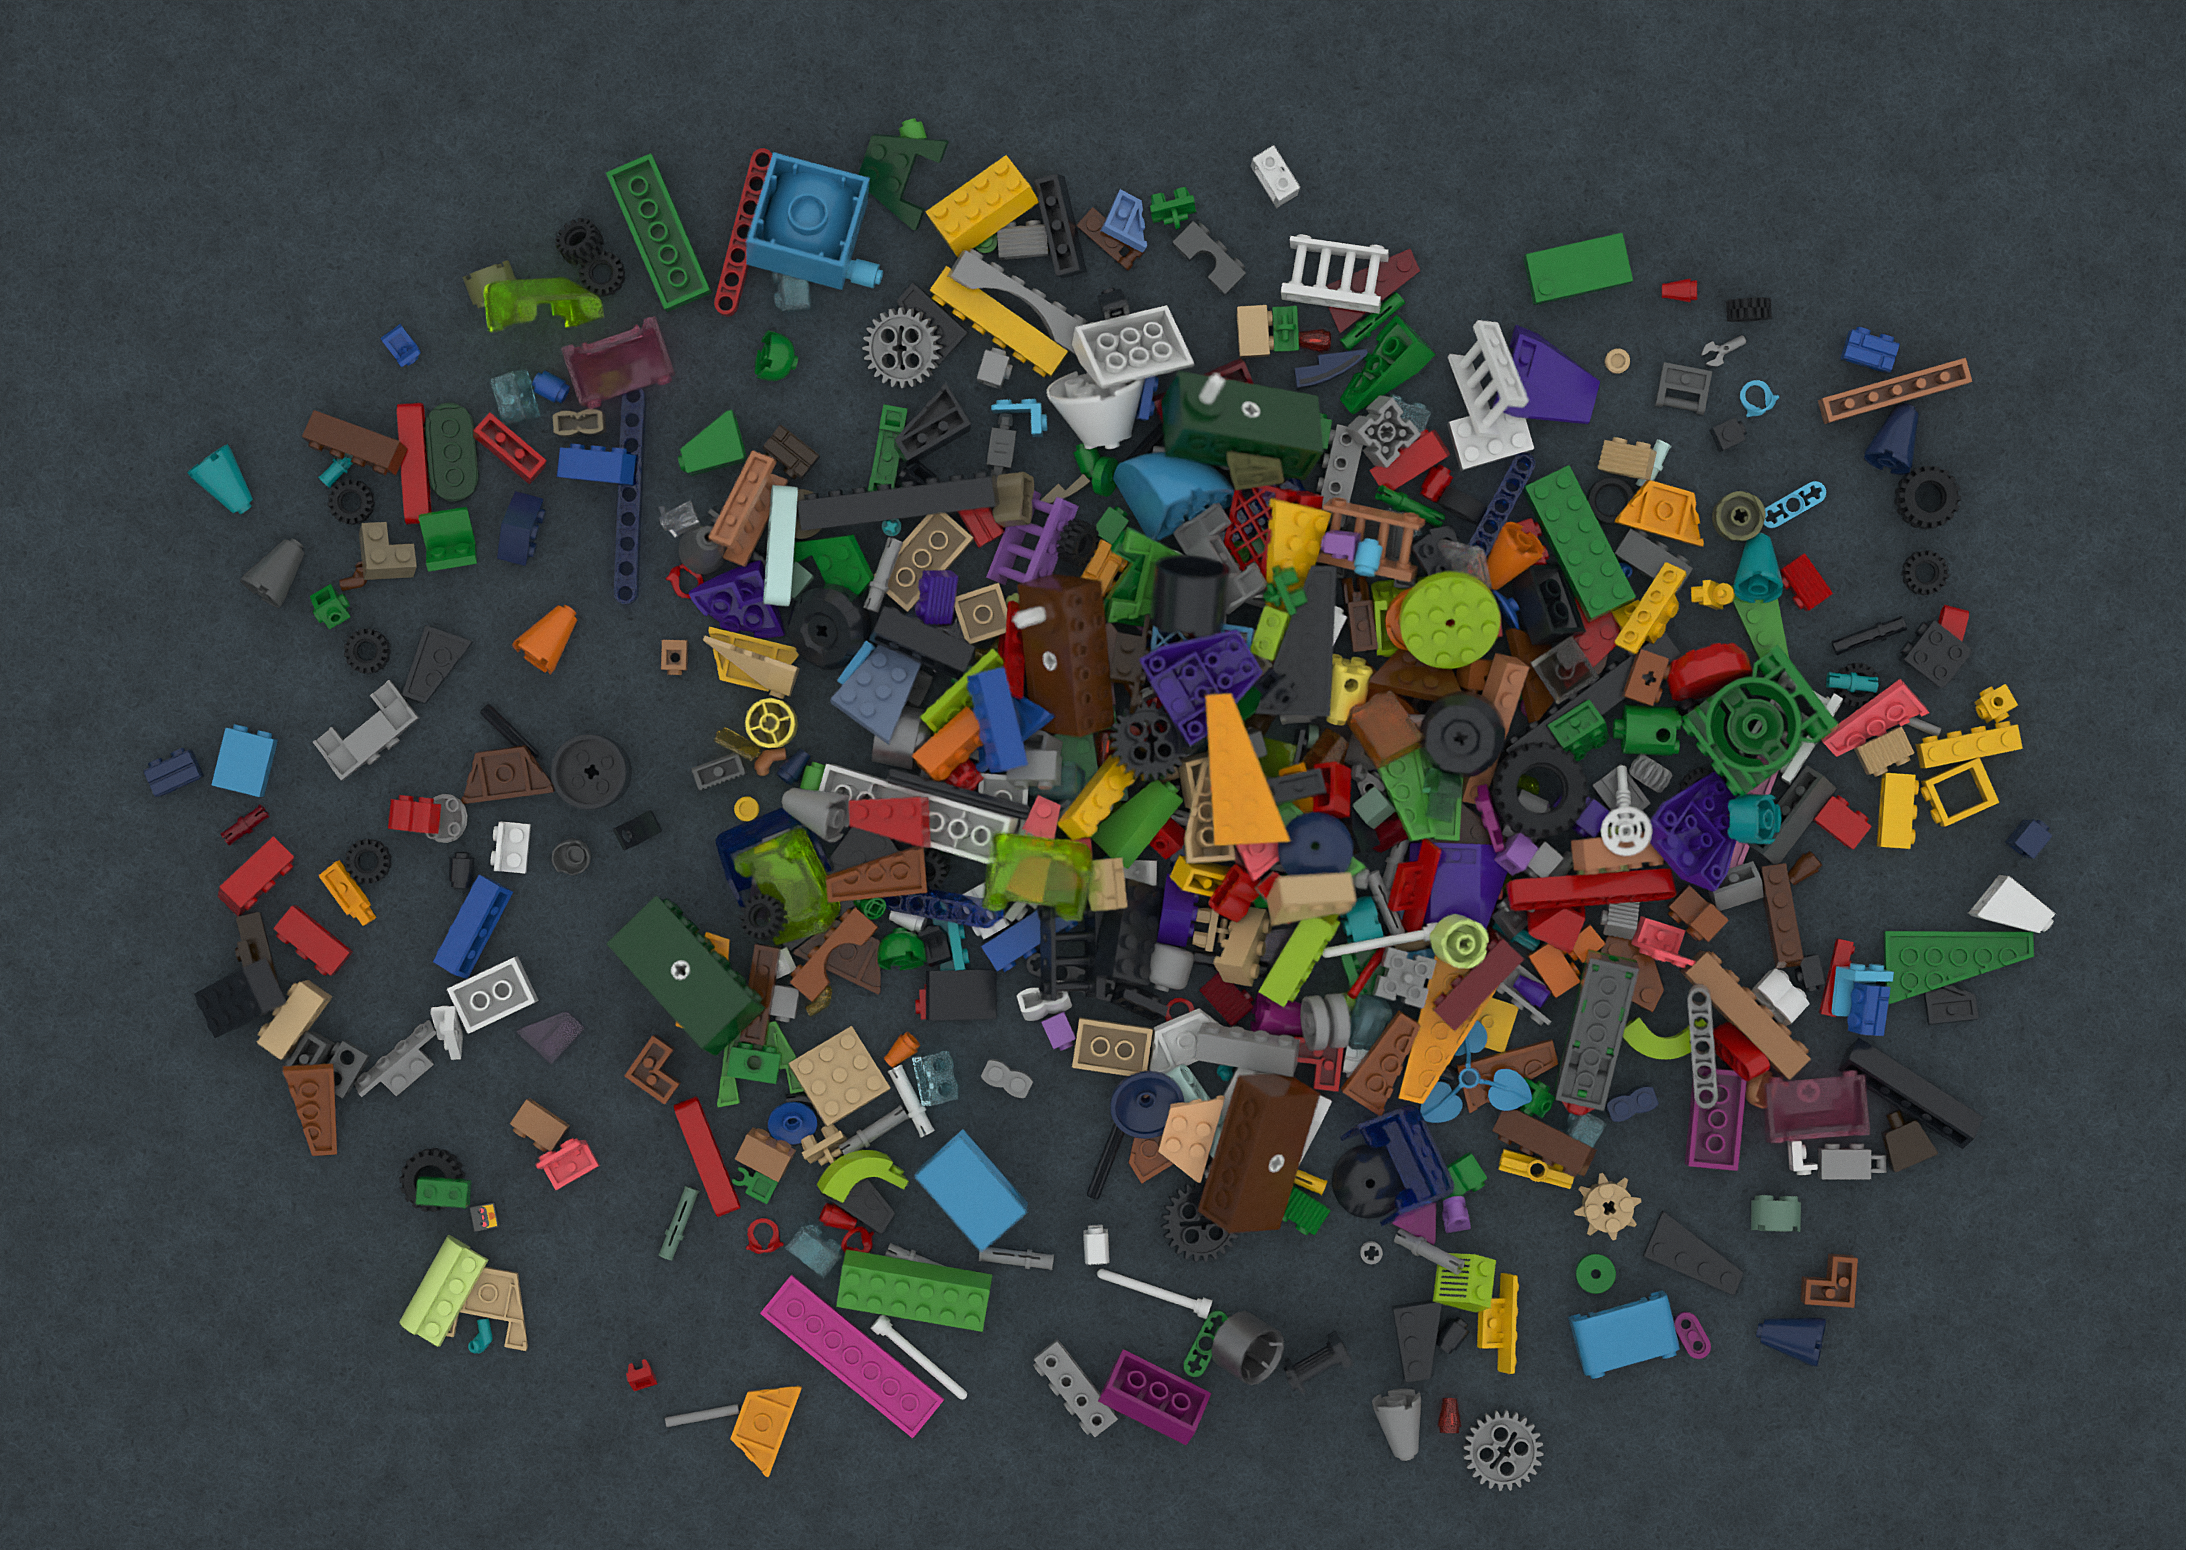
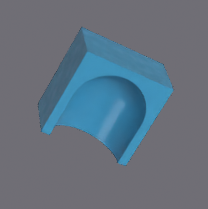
[746,152,870,290]
[915,1129,1028,1252]

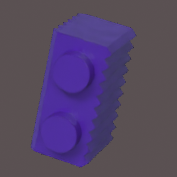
[915,570,958,625]

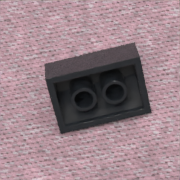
[1510,564,1586,645]

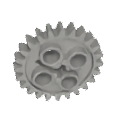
[862,307,943,388]
[1463,1410,1544,1491]

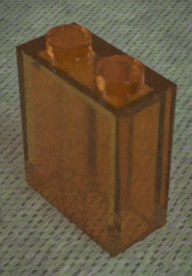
[1346,690,1423,769]

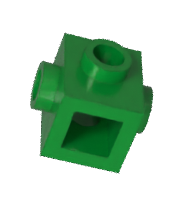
[310,584,351,629]
[1519,1077,1555,1118]

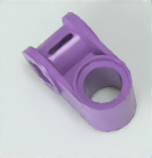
[1442,1196,1471,1234]

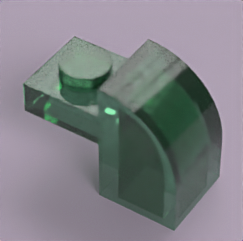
[1422,768,1462,823]

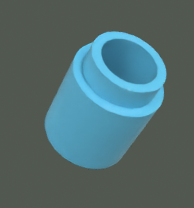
[846,259,883,288]
[1353,538,1383,577]

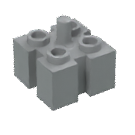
[1345,396,1421,468]
[1372,947,1437,1008]

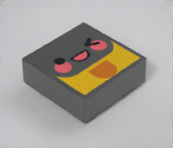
[470,1202,500,1232]

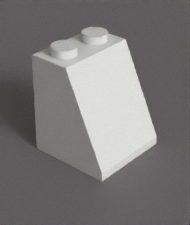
[1968,875,2055,933]

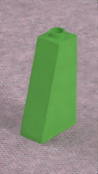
[1090,779,1183,869]

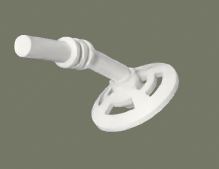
[1601,766,1652,856]

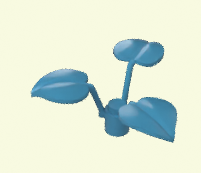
[1419,1020,1532,1123]

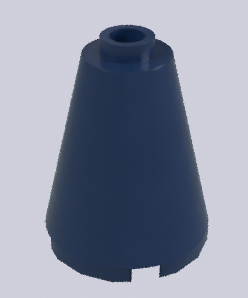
[1864,403,1919,475]
[1756,1317,1826,1367]

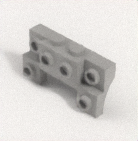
[1173,503,1267,615]
[313,680,420,780]

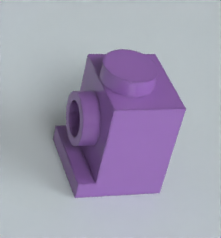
[1321,530,1361,561]

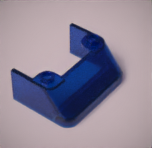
[715,807,832,908]
[1340,1105,1454,1226]

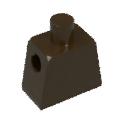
[1881,1110,1938,1173]

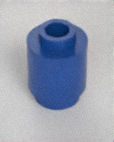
[532,370,571,404]

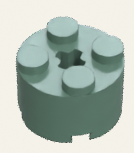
[1751,1195,1801,1232]

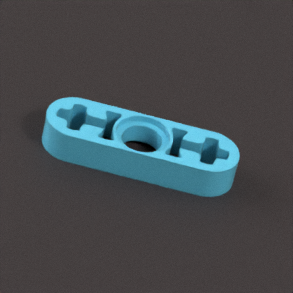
[1763,481,1826,529]

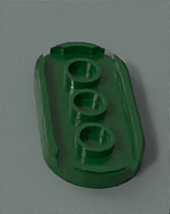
[424,403,479,502]

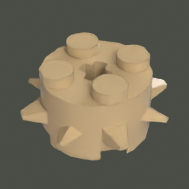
[1574,1173,1641,1240]

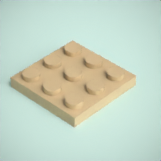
[788,1026,890,1127]

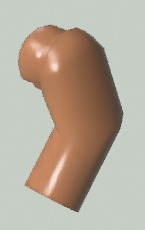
[754,748,787,776]

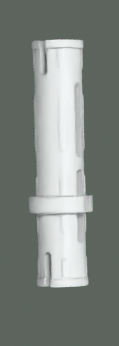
[888,1064,935,1138]

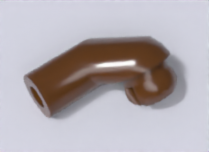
[339,561,367,591]

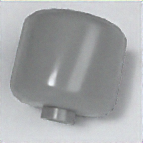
[1149,942,1194,992]

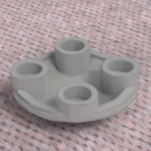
[426,794,468,843]

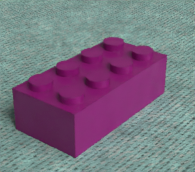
[1685,1066,1746,1171]
[1098,1349,1211,1445]

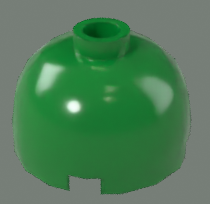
[754,330,798,382]
[877,928,927,970]

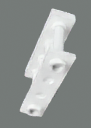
[1281,234,1389,314]
[1448,320,1528,438]
[1739,671,1843,785]

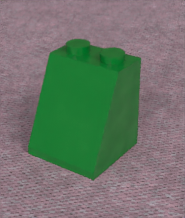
[678,410,748,476]

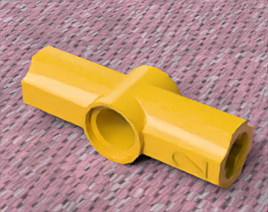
[1498,1149,1574,1189]

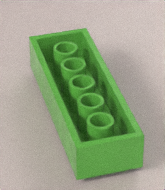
[836,1250,992,1332]

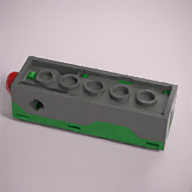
[1554,949,1639,1116]

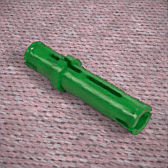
[1339,292,1406,351]
[1375,485,1445,528]

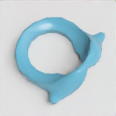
[1740,380,1779,417]

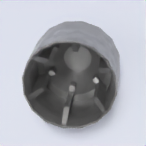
[872,706,934,770]
[1212,1311,1284,1385]

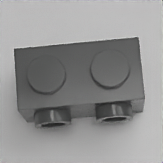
[282,1031,335,1075]

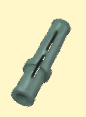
[658,1186,700,1261]

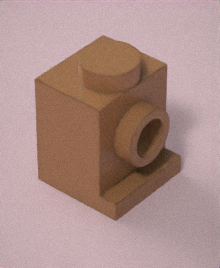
[661,640,689,675]

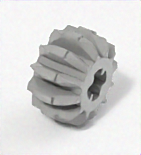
[1629,754,1672,792]

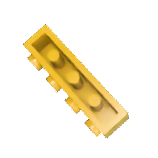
[1915,721,2023,768]
[1056,754,1137,841]

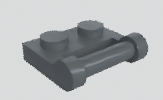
[1655,362,1712,415]

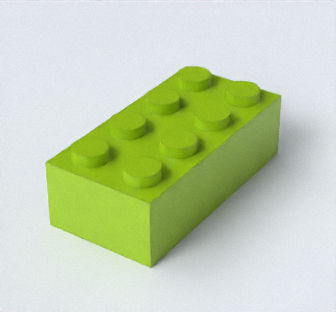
[1259,913,1340,1007]

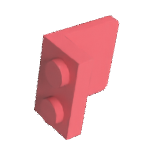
[1631,916,1696,968]
[536,1138,600,1190]

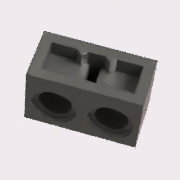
[325,1039,372,1098]

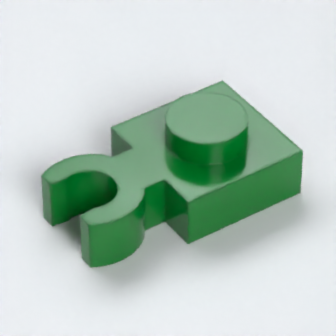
[732,1166,778,1204]

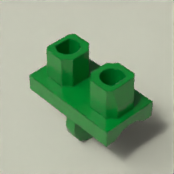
[1150,187,1196,230]
[1272,306,1299,352]
[1263,565,1308,615]

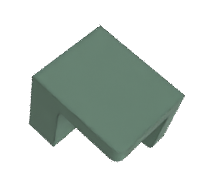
[791,561,814,600]
[1353,786,1396,829]

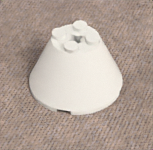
[1047,371,1145,449]

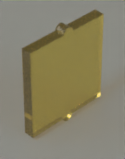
[714,727,762,761]

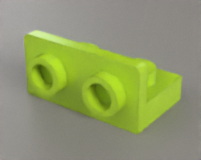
[1250,606,1292,661]

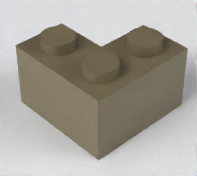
[359,522,417,580]

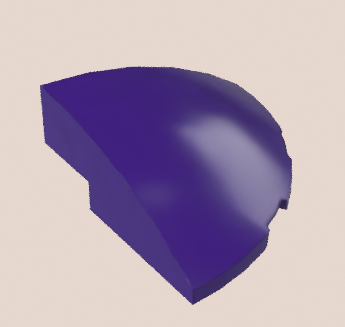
[689,560,785,638]

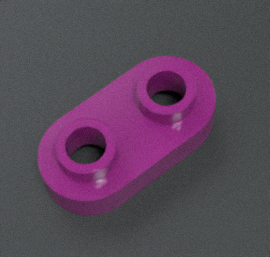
[1674,1311,1711,1359]

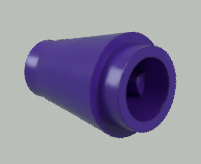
[1513,975,1551,1008]

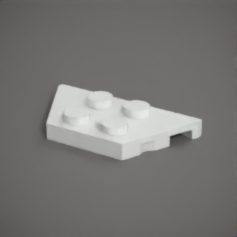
[1149,1008,1222,1074]

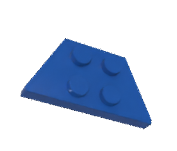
[976,696,1055,773]

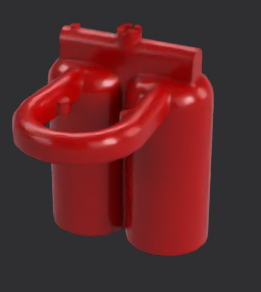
[942,758,984,791]

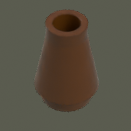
[1788,851,1823,886]

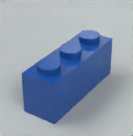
[557,444,636,485]

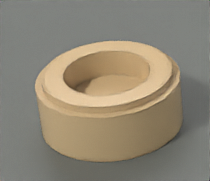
[1605,349,1630,374]

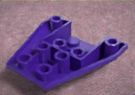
[1493,325,1600,424]
[1139,629,1263,745]
[1650,771,1737,891]
[1409,843,1508,930]

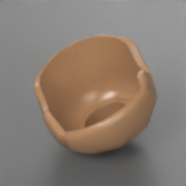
[1745,1071,1777,1109]

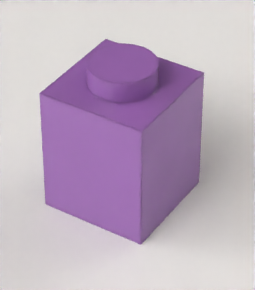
[1494,833,1538,875]
[1041,1012,1076,1051]

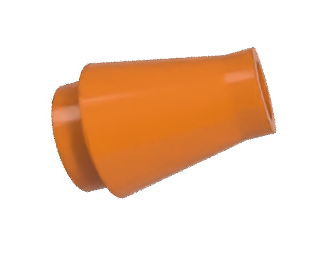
[884,1032,920,1068]

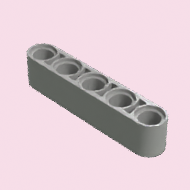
[1688,984,1717,1108]

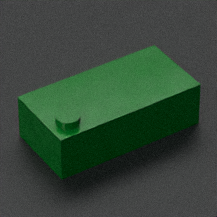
[1523,233,1633,305]

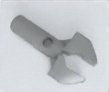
[1701,335,1746,367]

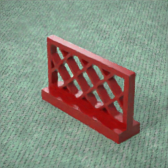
[1224,485,1297,589]

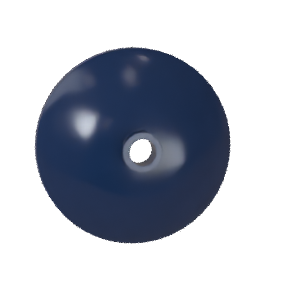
[1278,812,1353,877]
[1110,1071,1184,1139]

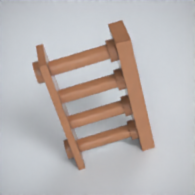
[709,451,788,567]
[1316,497,1425,582]

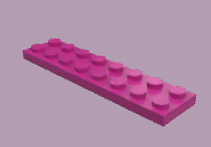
[760,1274,944,1438]

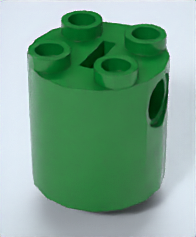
[1613,705,1681,756]

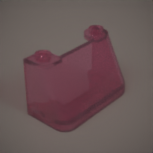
[561,316,675,409]
[1764,1070,1870,1143]

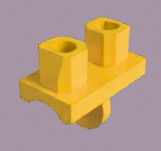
[1691,580,1735,610]

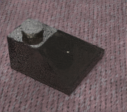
[1531,636,1599,704]

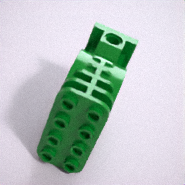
[1681,645,1840,797]

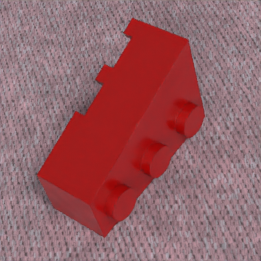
[218,836,294,917]

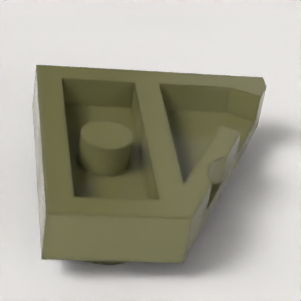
[1227,452,1284,490]

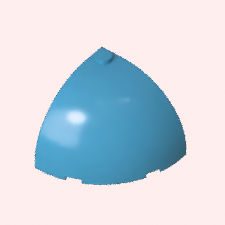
[1113,452,1234,541]

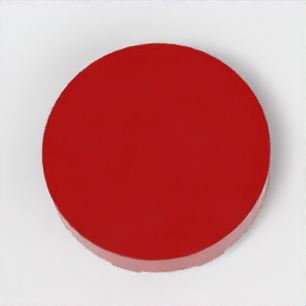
[1667,642,1753,701]

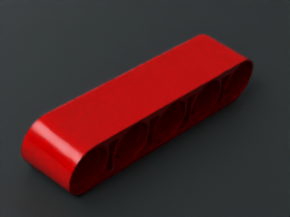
[397,402,432,525]
[673,1096,741,1217]

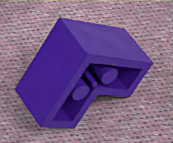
[1551,792,1610,838]
[1157,874,1199,947]

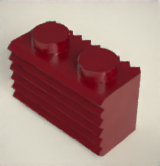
[1199,972,1254,1027]

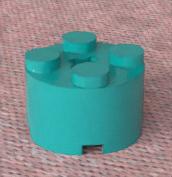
[1728,794,1781,844]
[1340,895,1383,944]

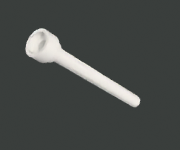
[1322,922,1437,958]
[1097,1269,1213,1319]
[870,1315,967,1400]

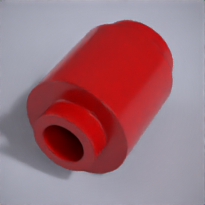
[1420,464,1453,503]

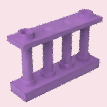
[986,491,1079,585]

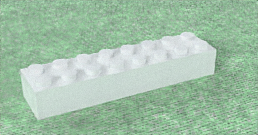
[819,764,1018,867]

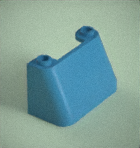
[1568,1290,1680,1379]

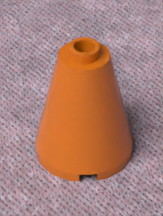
[1479,522,1544,590]
[512,605,577,674]

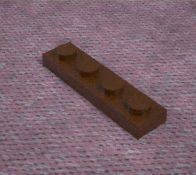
[740,943,781,1045]

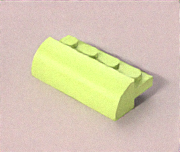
[399,1235,488,1346]

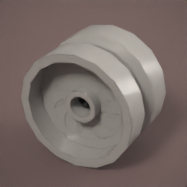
[1301,993,1350,1051]

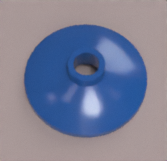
[1490,589,1520,630]
[768,1102,817,1144]

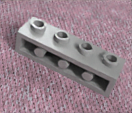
[1316,424,1363,529]
[1195,1022,1300,1077]
[1033,1339,1118,1437]

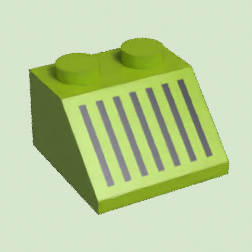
[1433,1253,1496,1313]

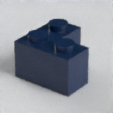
[497,491,546,566]

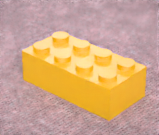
[926,155,1039,258]

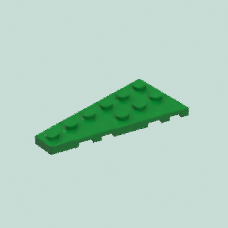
[1884,931,2034,1005]

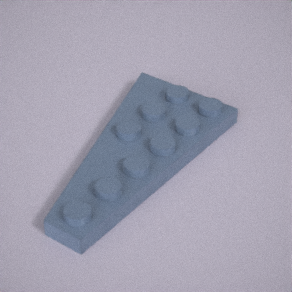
[831,606,938,745]

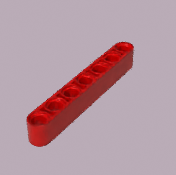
[714,148,772,317]
[1506,869,1676,911]

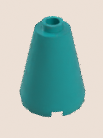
[187,444,253,514]
[1733,533,1783,603]

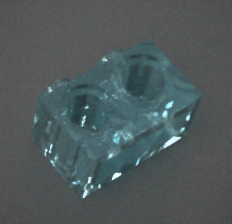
[912,1051,959,1106]

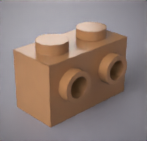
[510,1098,570,1152]
[735,1128,796,1182]

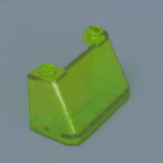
[483,277,604,332]
[734,828,840,945]
[982,832,1093,921]

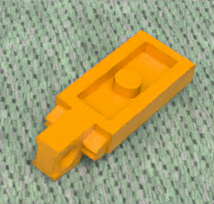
[319,860,376,926]

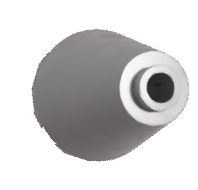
[782,788,850,842]
[1372,1388,1421,1461]

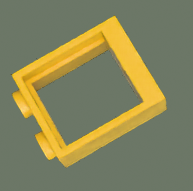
[1920,757,2000,827]

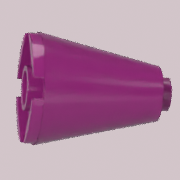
[1250,992,1303,1036]

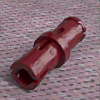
[220,804,270,846]

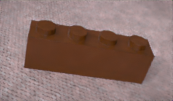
[302,410,407,476]
[1759,863,1804,969]
[1492,1109,1597,1178]

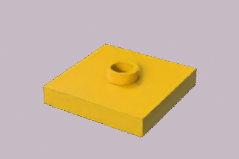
[1477,998,1519,1052]

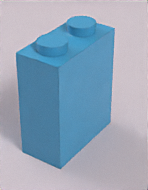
[212,724,278,797]

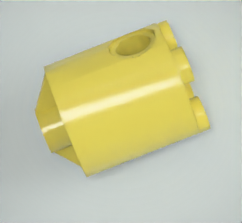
[1326,654,1373,725]
[745,698,798,748]

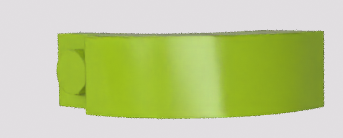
[1622,1016,1707,1060]
[817,1150,909,1203]

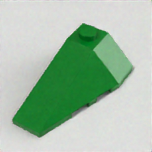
[1340,315,1436,415]

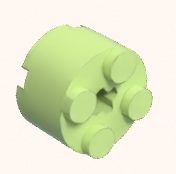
[1429,914,1488,969]

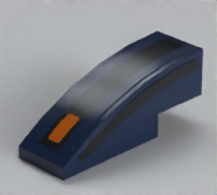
[1294,349,1368,390]

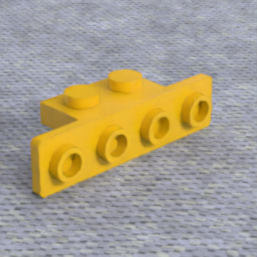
[1615,562,1687,654]
[1477,1273,1519,1374]

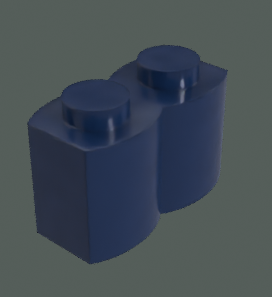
[1605,1085,1659,1122]

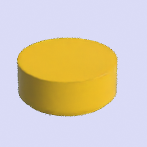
[734,797,759,821]

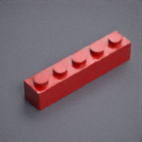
[1819,938,1855,1017]

